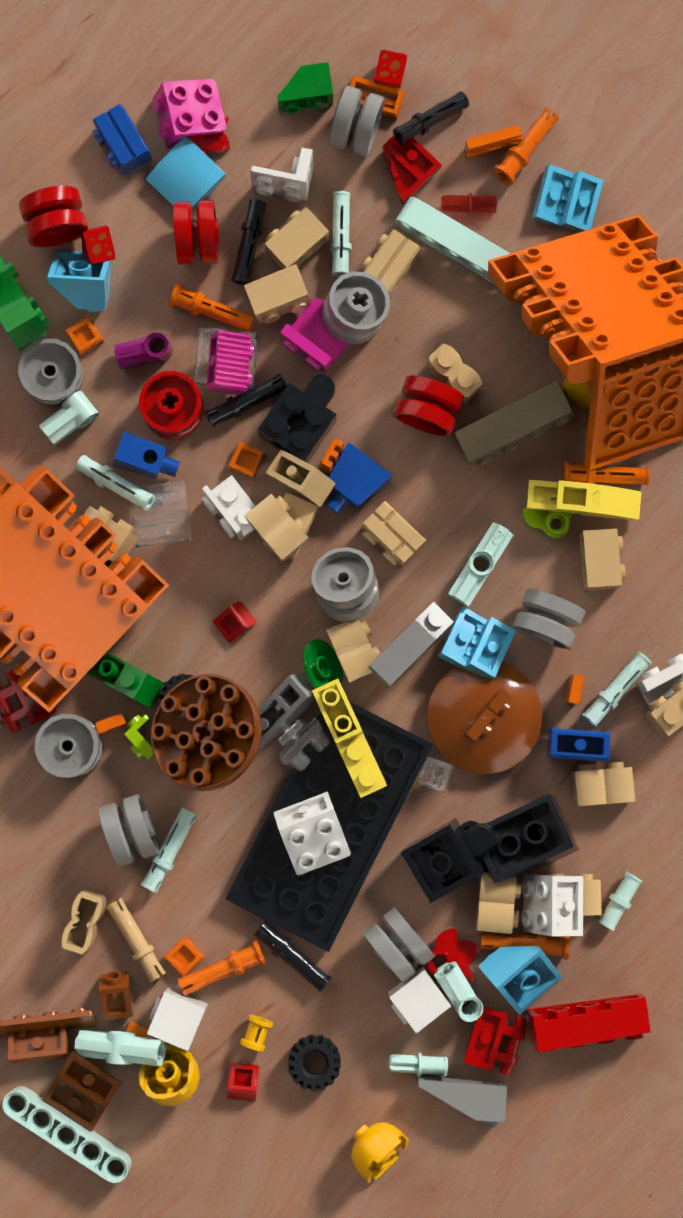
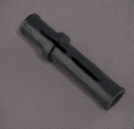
[393,91,469,145]
[231,199,267,285]
[205,373,287,428]
[253,920,332,992]

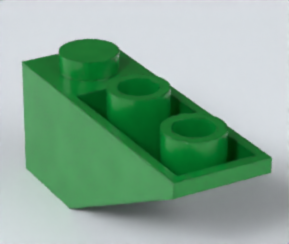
[86,652,164,708]

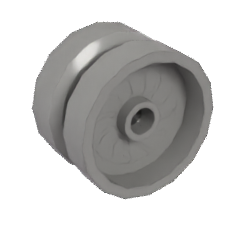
[329,85,385,157]
[321,272,390,344]
[18,338,83,406]
[311,547,379,622]
[512,588,586,650]
[34,714,104,778]
[99,794,159,868]
[363,907,435,983]

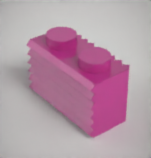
[207,330,254,395]

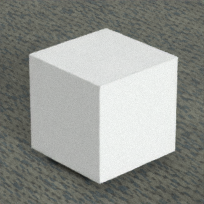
[388,966,451,1033]
[147,987,208,1051]

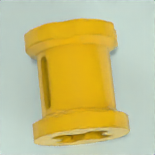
[240,1014,274,1052]

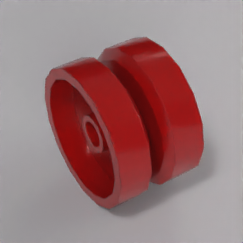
[18,185,89,248]
[173,200,220,265]
[139,371,204,440]
[393,375,464,437]

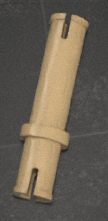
[106,898,166,983]

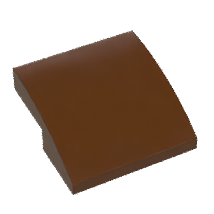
[43,1051,122,1132]

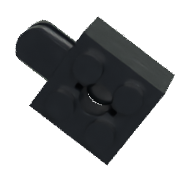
[257,374,337,463]
[400,818,496,903]

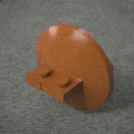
[427,662,542,774]
[151,674,261,791]

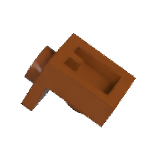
[99,971,133,1021]

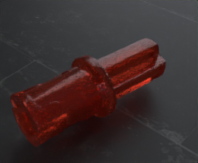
[441,192,497,215]

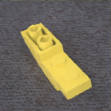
[526,480,641,521]
[312,679,387,798]

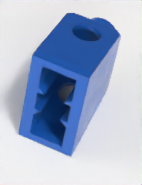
[112,431,180,479]
[325,442,392,515]

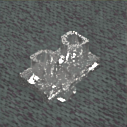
[278,718,330,772]

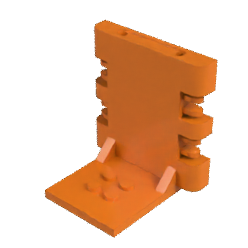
[488,214,683,471]
[0,465,169,713]

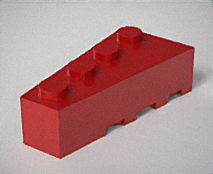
[526,993,651,1053]

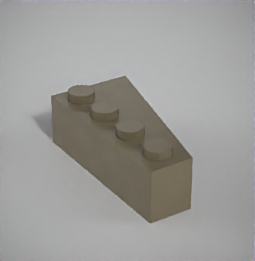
[454,381,577,466]

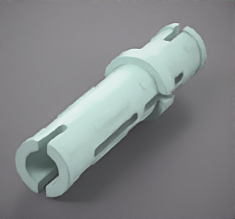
[330,191,352,277]
[75,455,155,511]
[582,652,652,727]
[140,807,198,893]

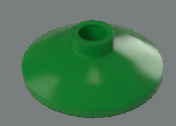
[302,639,343,689]

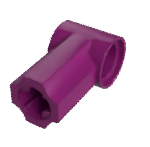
[114,332,173,370]

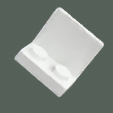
[250,148,314,202]
[202,475,255,541]
[273,792,351,875]
[521,874,583,936]

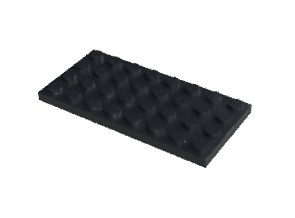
[225,701,433,952]

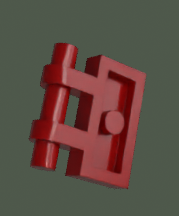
[0,669,57,733]
[463,1005,527,1076]

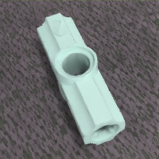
[447,522,514,607]
[74,1030,166,1066]

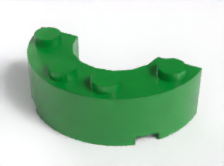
[0,256,50,351]

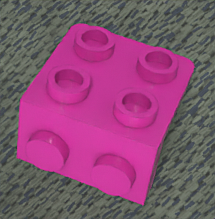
[152,79,226,149]
[280,298,349,374]

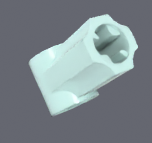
[39,391,99,445]
[434,961,483,1022]

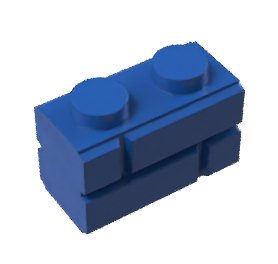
[92,104,152,175]
[547,728,610,762]

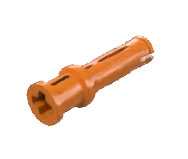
[493,108,559,185]
[168,283,255,333]
[562,461,650,486]
[480,931,569,960]
[178,940,267,996]

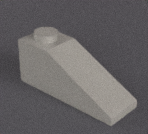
[368,602,454,688]
[257,672,316,752]
[417,1076,507,1127]

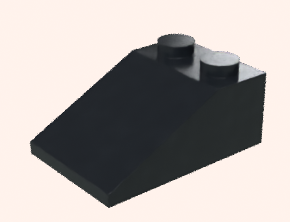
[482,793,579,884]

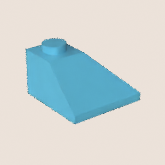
[47,250,112,312]
[478,946,563,1015]

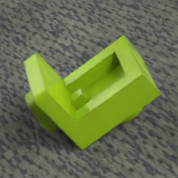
[124,714,154,760]

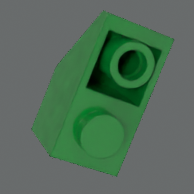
[277,62,333,114]

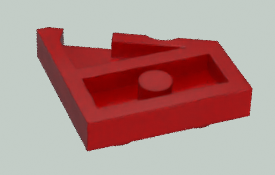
[382,135,442,205]

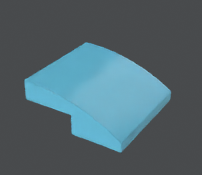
[146,136,227,211]
[532,164,604,232]
[438,606,516,679]

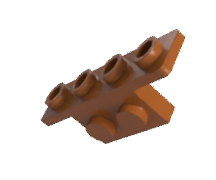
[0,1008,97,1064]

